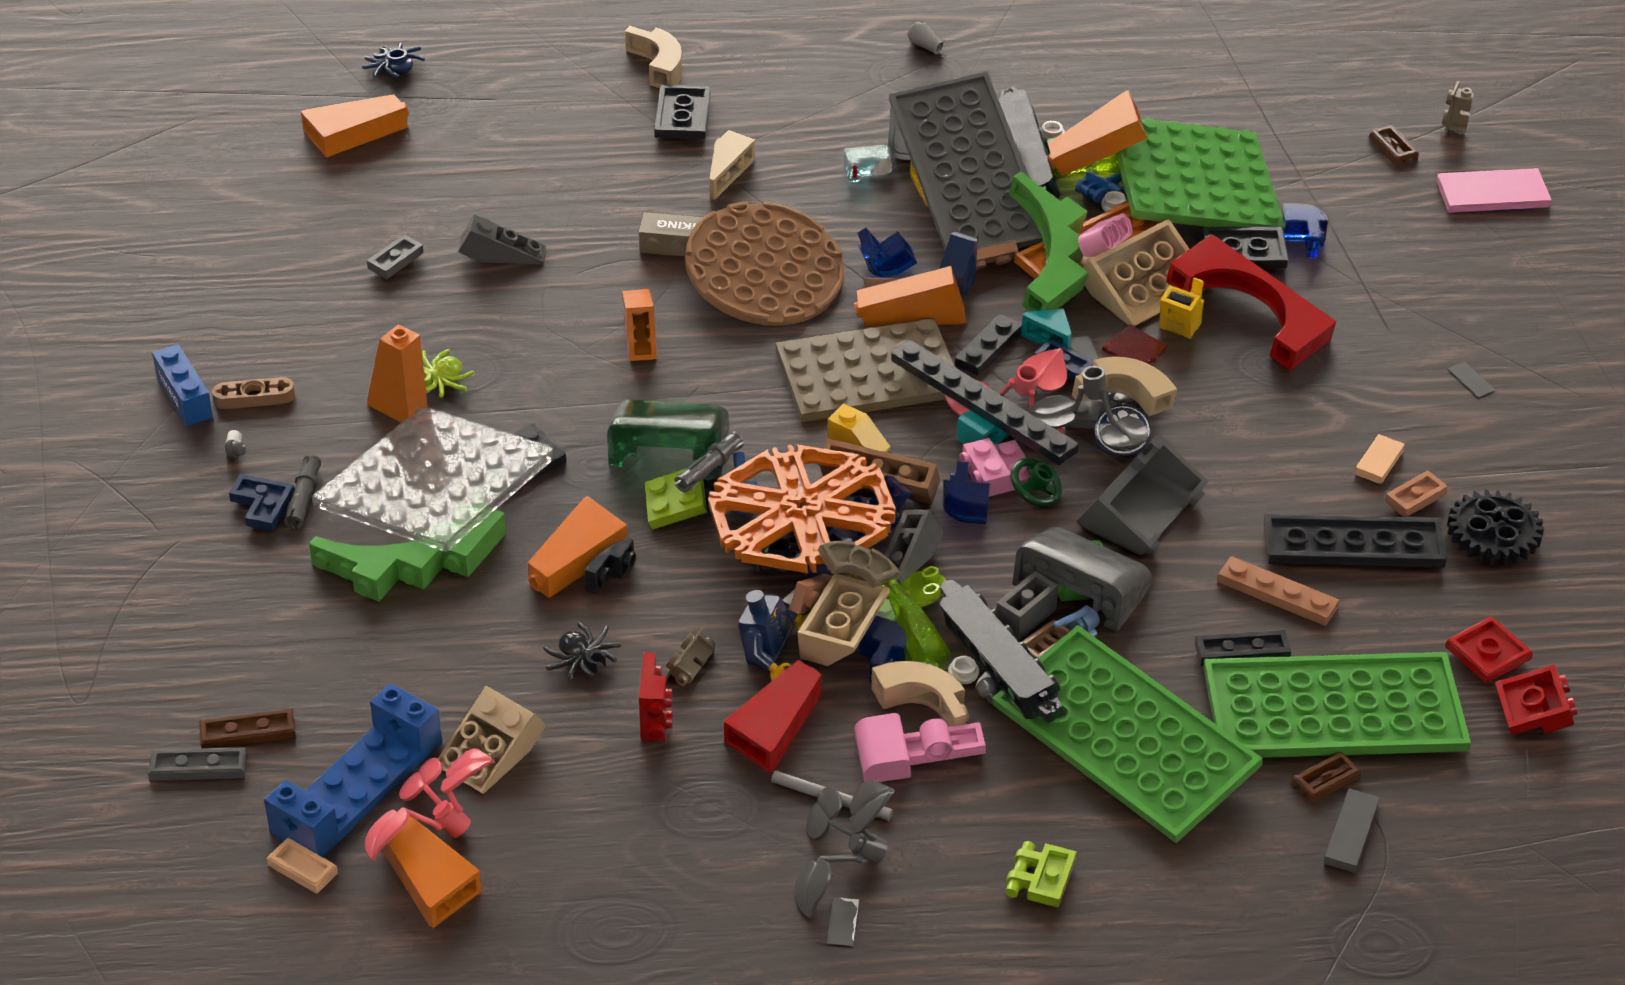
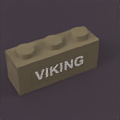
[639,212,703,257]

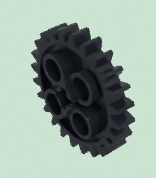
[1447,489,1544,565]

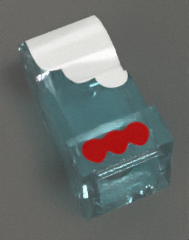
[844,145,893,182]

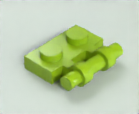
[1005,841,1077,908]

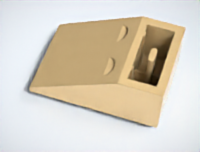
[438,686,547,794]

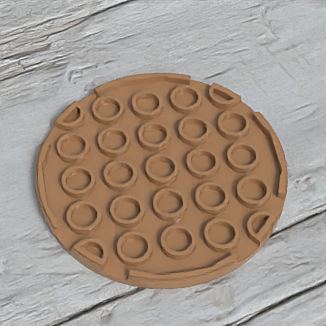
[685,202,845,326]

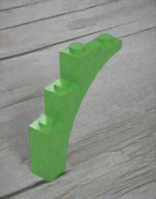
[1009,171,1088,311]
[309,503,506,602]

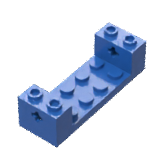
[264,683,442,857]

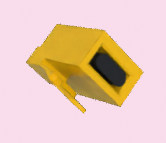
[1160,278,1205,339]

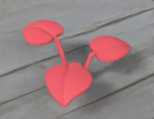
[944,349,1067,434]
[365,749,494,861]

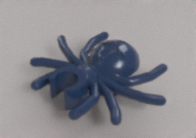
[362,42,425,78]

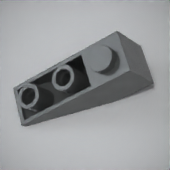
[458,214,546,265]

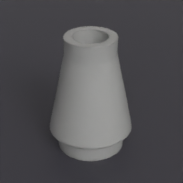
[908,22,944,54]

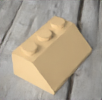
[797,574,890,666]

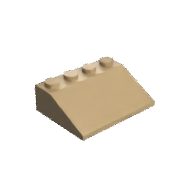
[1082,219,1205,328]

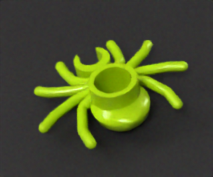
[422,349,475,398]

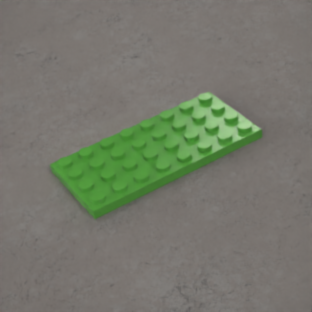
[992,625,1262,843]
[1203,652,1471,758]

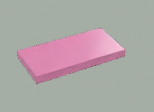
[1436,168,1551,213]

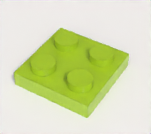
[645,469,707,529]

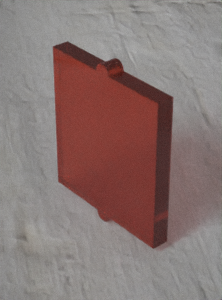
[1102,325,1168,364]

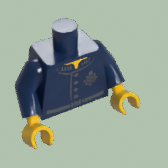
[738,590,809,681]

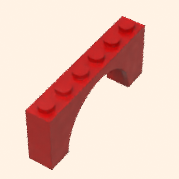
[1166,234,1337,371]

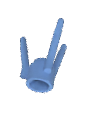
[1050,606,1100,637]

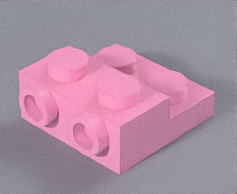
[960,438,1030,498]

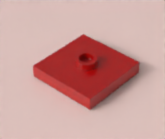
[1445,616,1533,684]

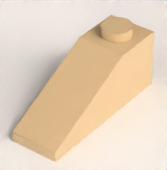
[710,130,755,200]

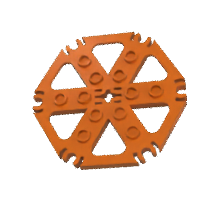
[708,444,896,573]

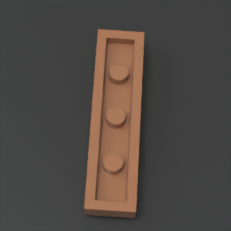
[1217,556,1339,626]

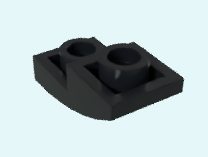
[585,537,636,594]

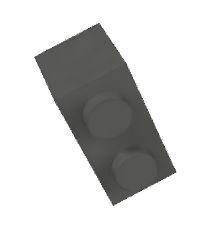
[996,571,1058,642]

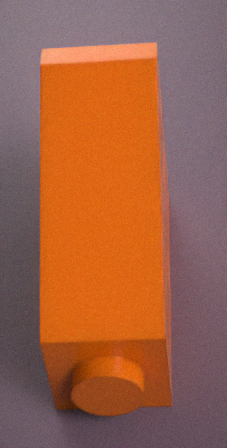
[622,289,657,361]

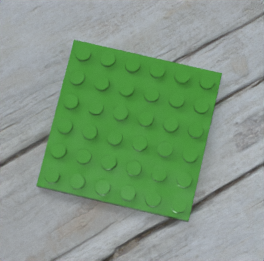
[1116,118,1286,233]

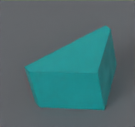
[1021,308,1071,348]

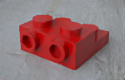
[639,652,673,741]
[1495,664,1578,735]

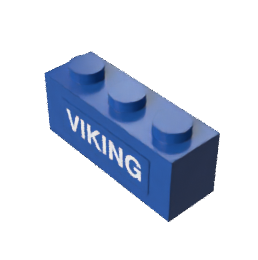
[152,344,213,426]

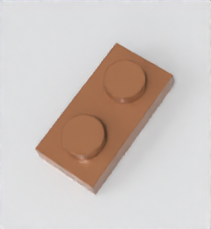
[976,241,1018,270]
[1385,470,1448,517]
[789,574,832,614]

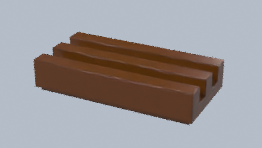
[1369,125,1419,166]
[1291,752,1362,804]

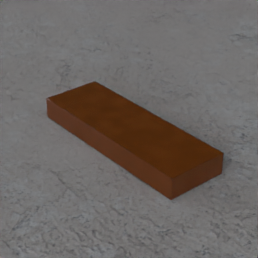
[199,708,296,749]

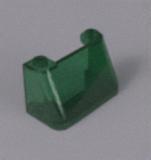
[607,399,729,472]

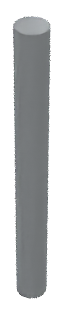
[771,770,893,821]

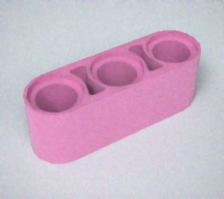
[1078,213,1133,258]

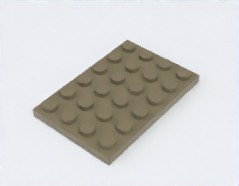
[776,318,955,422]

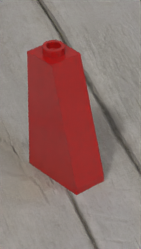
[724,660,822,773]

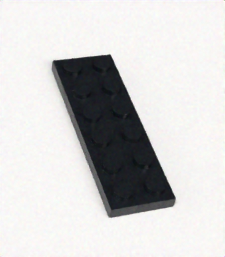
[1264,514,1447,568]

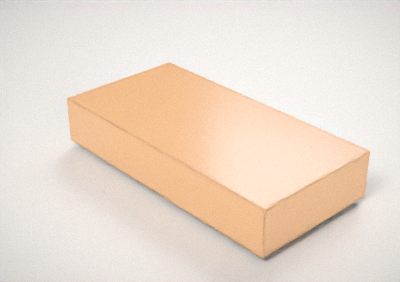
[1355,434,1405,484]
[266,838,338,894]

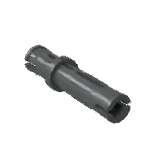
[674,432,744,493]
[284,455,321,529]

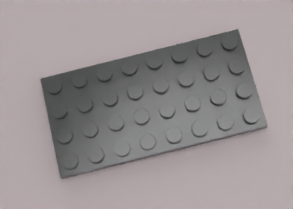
[889,71,1043,251]

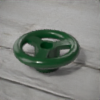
[1010,457,1062,507]

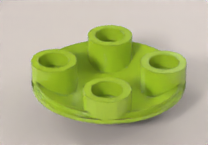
[889,566,946,609]

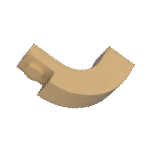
[625,26,682,88]
[1072,357,1177,416]
[872,661,969,727]

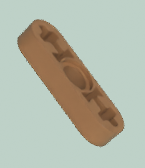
[212,377,295,409]

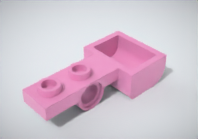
[854,713,986,782]

